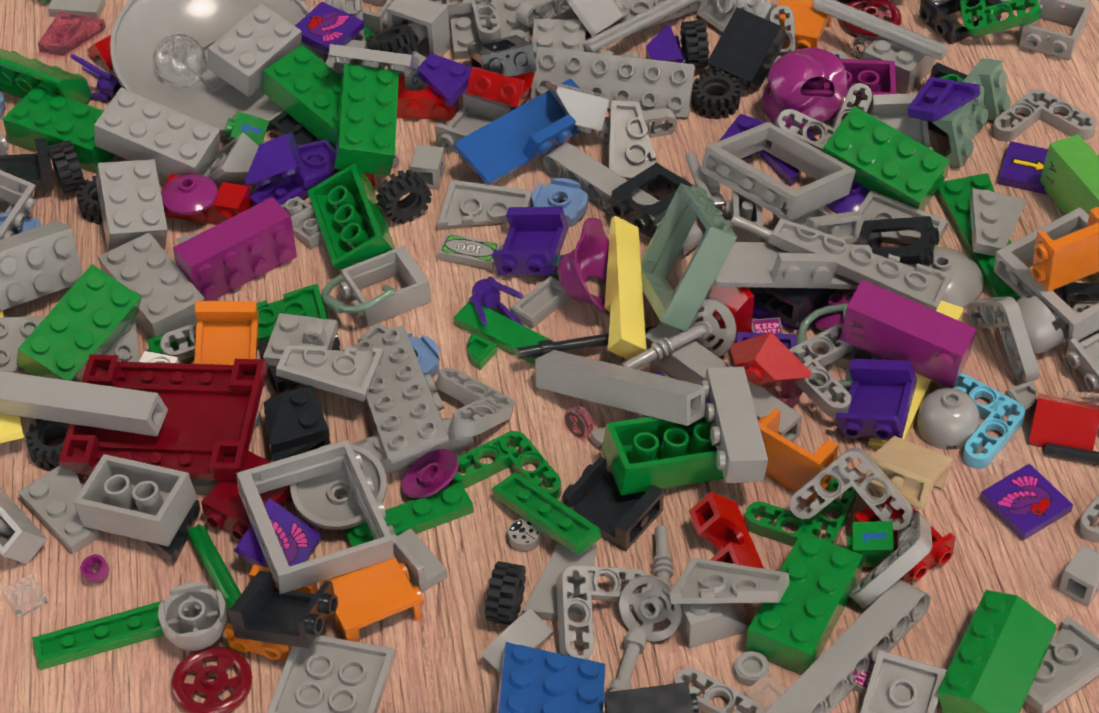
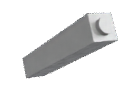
[646,322,802,442]
[535,350,705,426]
[0,371,168,436]

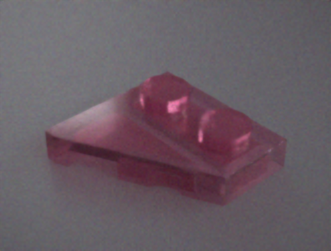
[38,13,106,56]

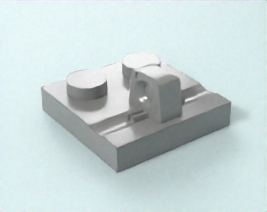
[263,313,339,367]
[860,650,947,713]

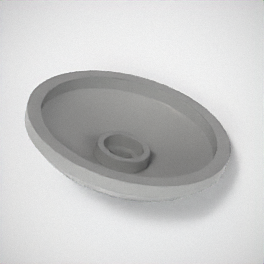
[906,246,984,310]
[290,443,387,530]

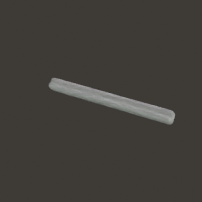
[584,0,698,53]
[813,0,947,60]

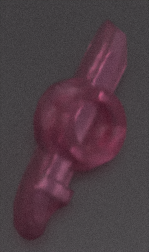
[780,382,803,408]

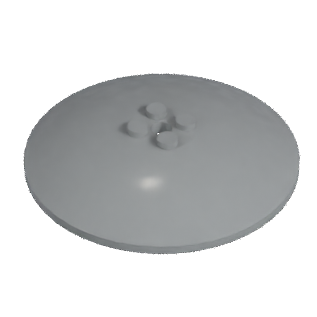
[110,0,324,134]

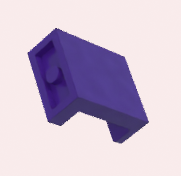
[492,207,569,275]
[835,359,917,440]

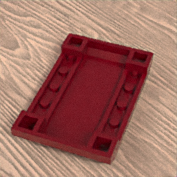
[58,354,268,481]

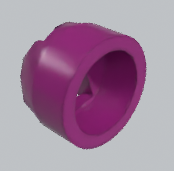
[80,554,110,583]

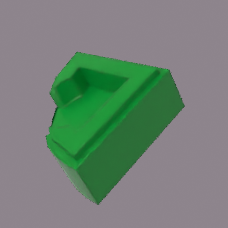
[468,333,498,370]

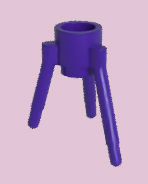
[70,54,121,102]
[469,276,524,326]

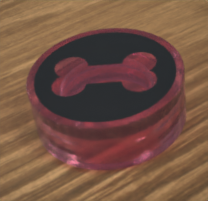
[564,406,594,438]

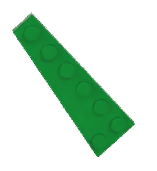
[935,173,1021,301]
[148,284,327,363]

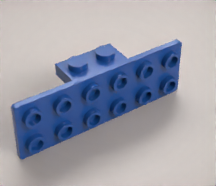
[454,79,581,185]

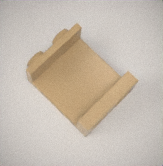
[865,436,953,509]

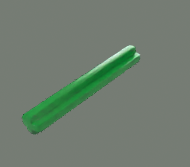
[188,524,241,610]

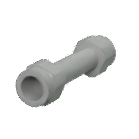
[609,628,648,692]

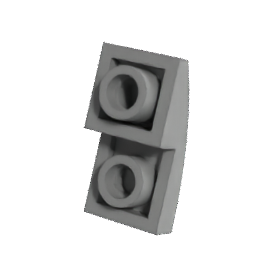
[281,196,324,249]
[481,608,554,673]

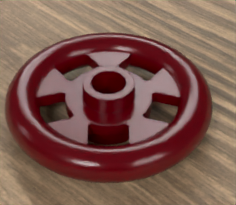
[841,0,902,39]
[171,646,253,713]

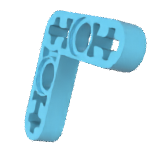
[942,373,1025,469]

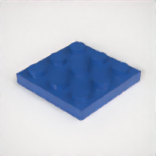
[496,642,605,713]

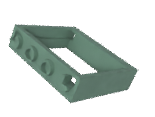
[641,183,737,332]

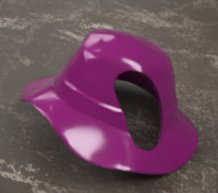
[762,48,848,127]
[558,218,610,316]

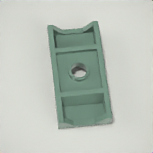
[932,58,1010,167]

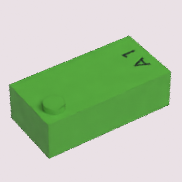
[1040,134,1099,215]

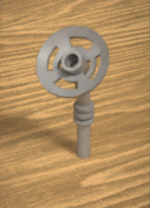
[621,299,736,369]
[619,525,682,642]

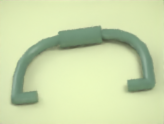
[321,274,395,314]
[797,303,853,388]

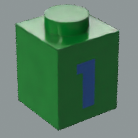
[224,111,269,146]
[846,521,894,567]

